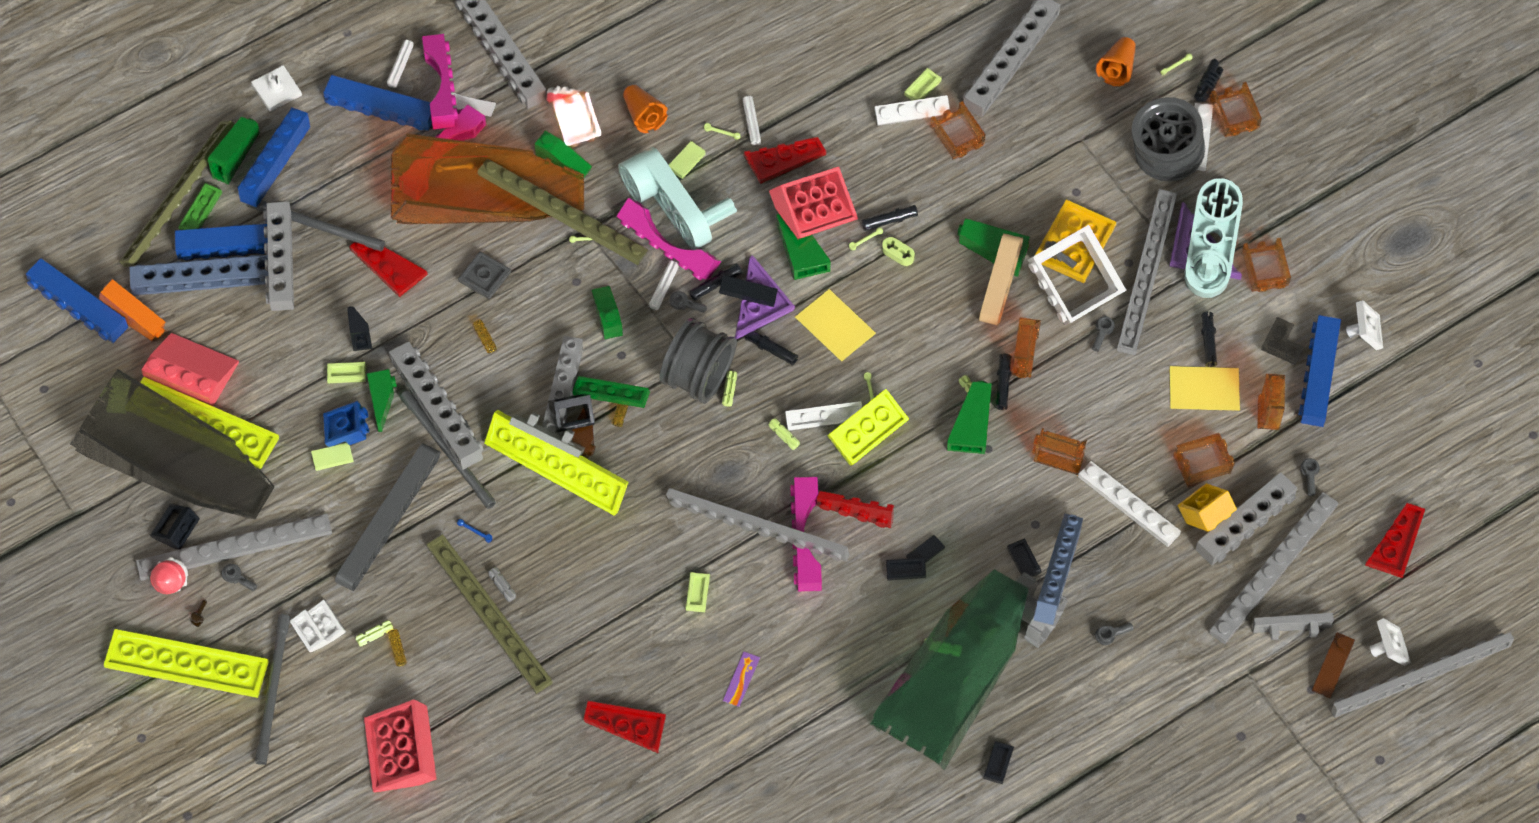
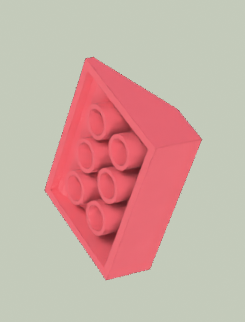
[769,167,858,239]
[142,333,239,406]
[364,699,436,793]

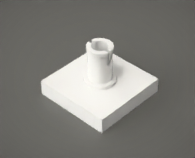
[251,65,302,112]
[1346,300,1383,350]
[1370,618,1411,666]

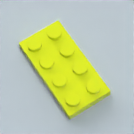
[827,389,909,466]

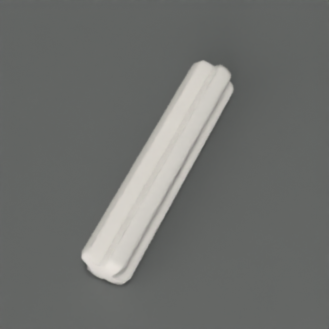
[387,40,414,88]
[743,96,761,146]
[649,260,679,310]

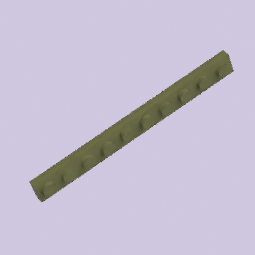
[119,120,235,267]
[477,158,648,265]
[427,534,553,694]

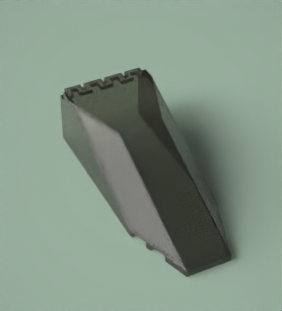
[70,369,275,519]

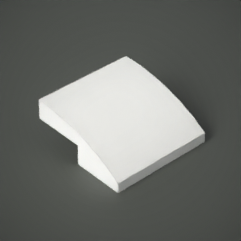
[290,600,346,652]

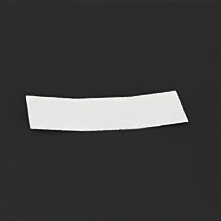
[451,92,496,117]

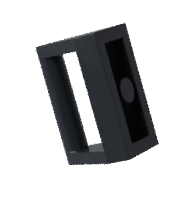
[347,306,372,351]
[548,393,595,432]
[150,504,200,550]

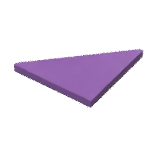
[1170,202,1242,280]
[735,255,795,339]

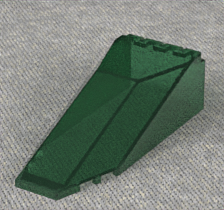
[870,569,1029,770]

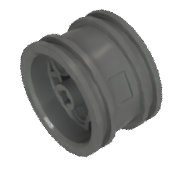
[1132,97,1205,181]
[660,318,737,404]

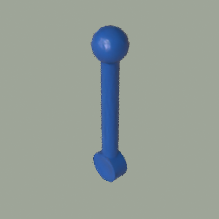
[457,519,493,543]

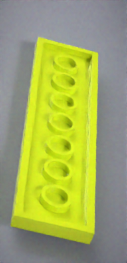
[125,377,279,469]
[484,410,628,516]
[104,629,268,698]

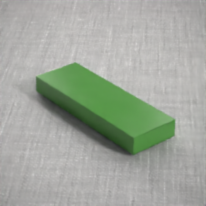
[178,183,222,230]

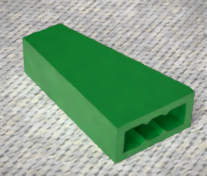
[208,116,260,185]
[776,214,831,280]
[957,218,1030,277]
[947,381,992,454]

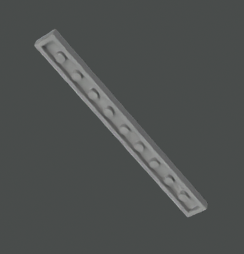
[1117,189,1177,355]
[666,488,850,561]
[1209,492,1339,644]
[136,514,332,581]
[1331,632,1514,718]

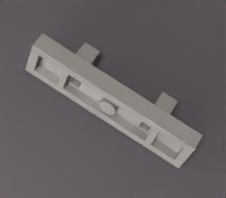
[509,412,585,458]
[1252,613,1334,640]

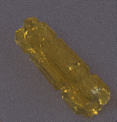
[473,319,497,354]
[612,404,628,427]
[388,629,407,667]

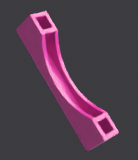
[422,34,458,129]
[398,104,486,202]
[616,198,721,280]
[790,477,822,592]

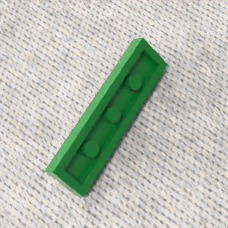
[572,376,650,408]

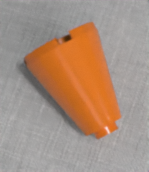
[1096,37,1136,86]
[623,85,668,133]

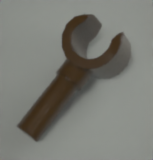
[191,600,207,627]

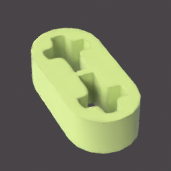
[882,237,915,266]

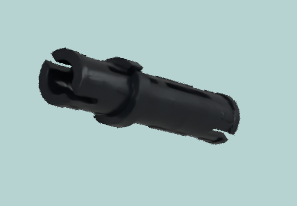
[861,205,918,231]
[688,263,742,301]
[1201,311,1218,367]
[745,331,799,366]
[995,353,1012,410]

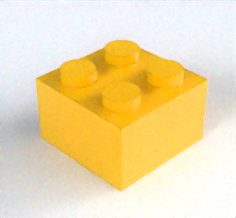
[1177,483,1237,532]

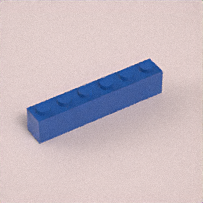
[324,75,432,131]
[238,107,310,207]
[175,223,281,260]
[26,258,128,343]
[1298,315,1341,427]

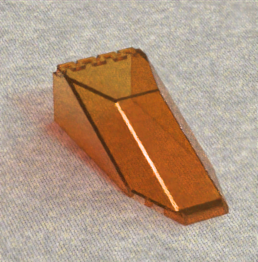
[391,133,584,224]

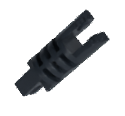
[1194,58,1224,102]

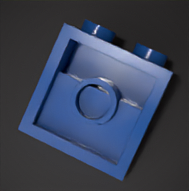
[323,401,369,447]

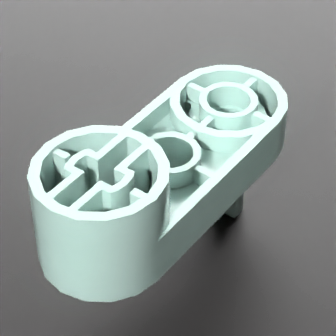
[618,147,737,250]
[1185,178,1243,298]

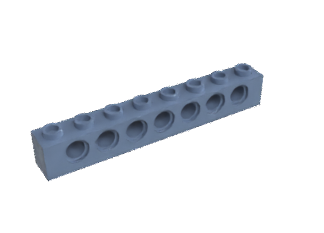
[130,255,282,296]
[1034,513,1083,625]

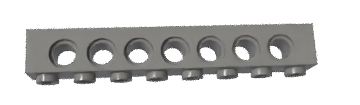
[454,0,547,109]
[963,0,1060,117]
[389,342,484,470]

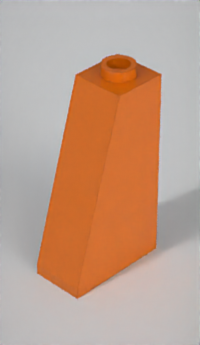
[99,279,166,341]

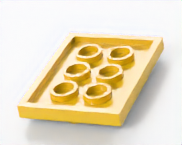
[1035,200,1117,283]

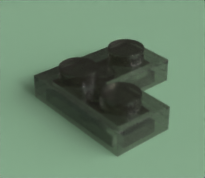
[1261,317,1304,365]

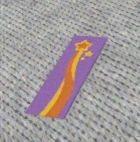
[723,652,760,707]

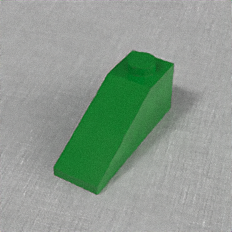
[535,131,592,181]
[591,286,623,340]
[367,369,397,432]

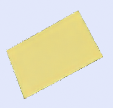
[795,289,876,361]
[1170,366,1240,411]

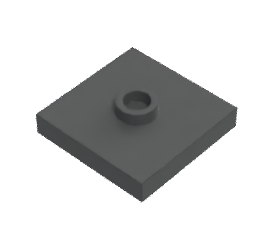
[458,251,511,300]

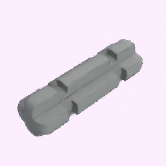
[488,567,516,602]

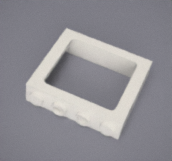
[1028,225,1126,325]

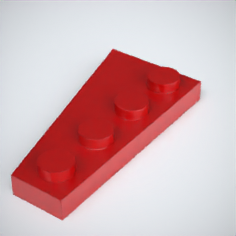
[744,137,826,184]
[349,242,428,297]
[817,491,894,528]
[1365,503,1425,578]
[584,701,666,753]

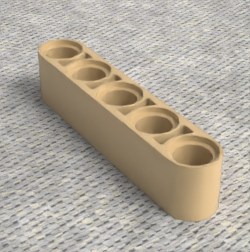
[979,234,1023,326]

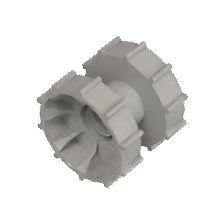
[995,572,1068,648]

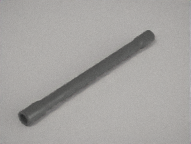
[247,200,385,251]
[400,390,496,509]
[255,614,290,765]

